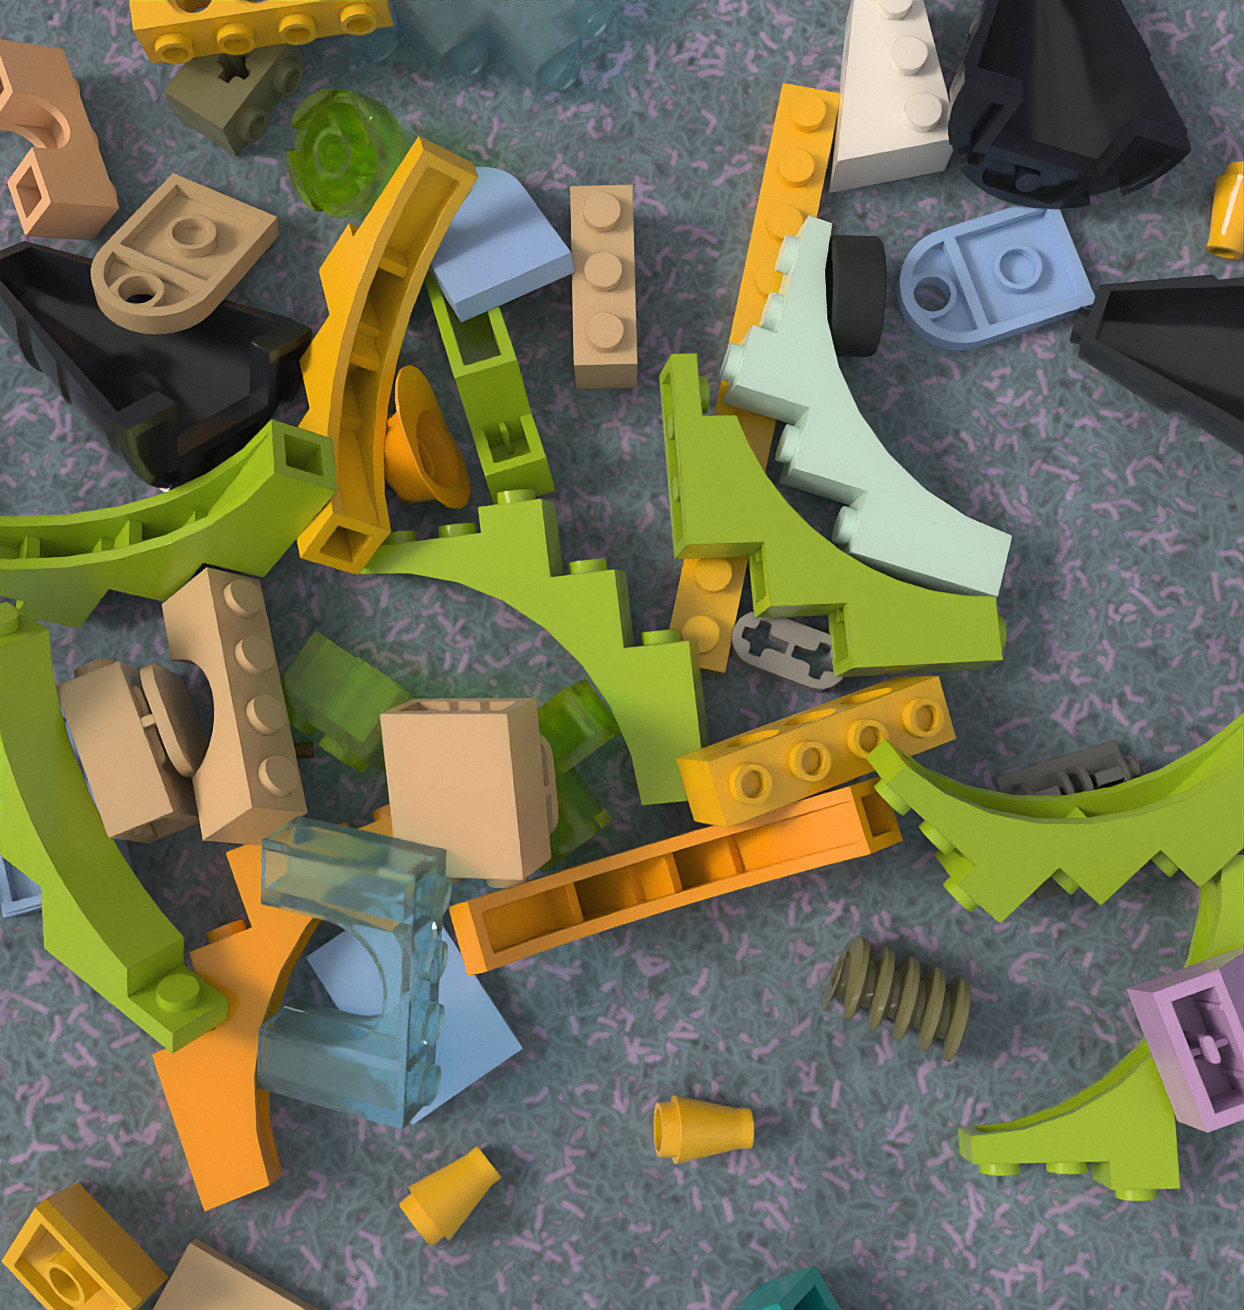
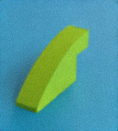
[424,271,555,505]

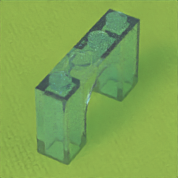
[257,816,452,1130]

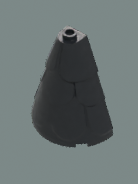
[947,0,1191,209]
[0,241,312,492]
[1070,274,1244,455]

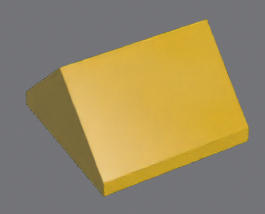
[2,1182,169,1310]

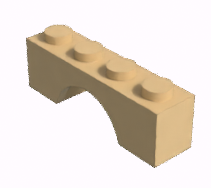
[162,567,308,845]

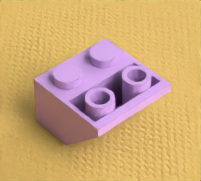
[1126,946,1244,1133]

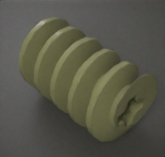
[822,935,971,1062]

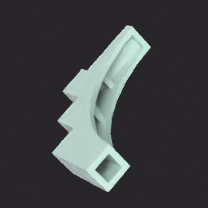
[719,215,1012,597]

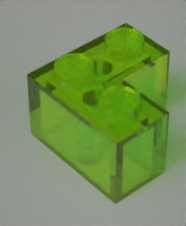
[280,630,417,774]
[537,679,621,873]

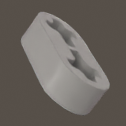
[730,611,843,693]

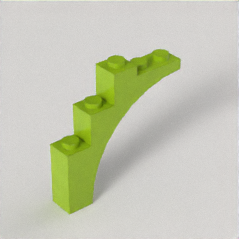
[0,419,337,629]
[360,489,709,805]
[866,712,1244,924]
[958,855,1244,1201]

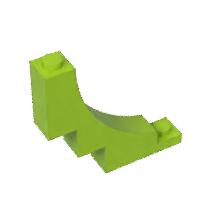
[659,353,1007,677]
[0,602,228,1054]

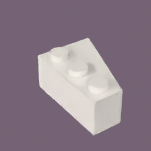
[828,0,953,193]

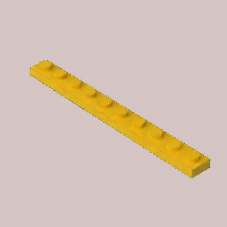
[669,83,840,676]

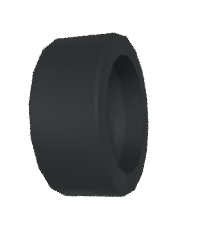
[825,235,887,357]

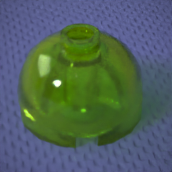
[286,89,409,218]

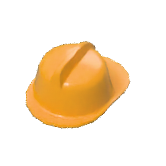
[384,365,471,509]

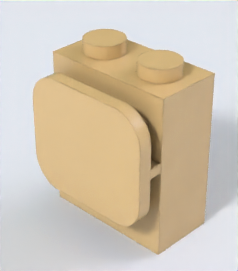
[56,658,209,844]
[380,698,559,888]

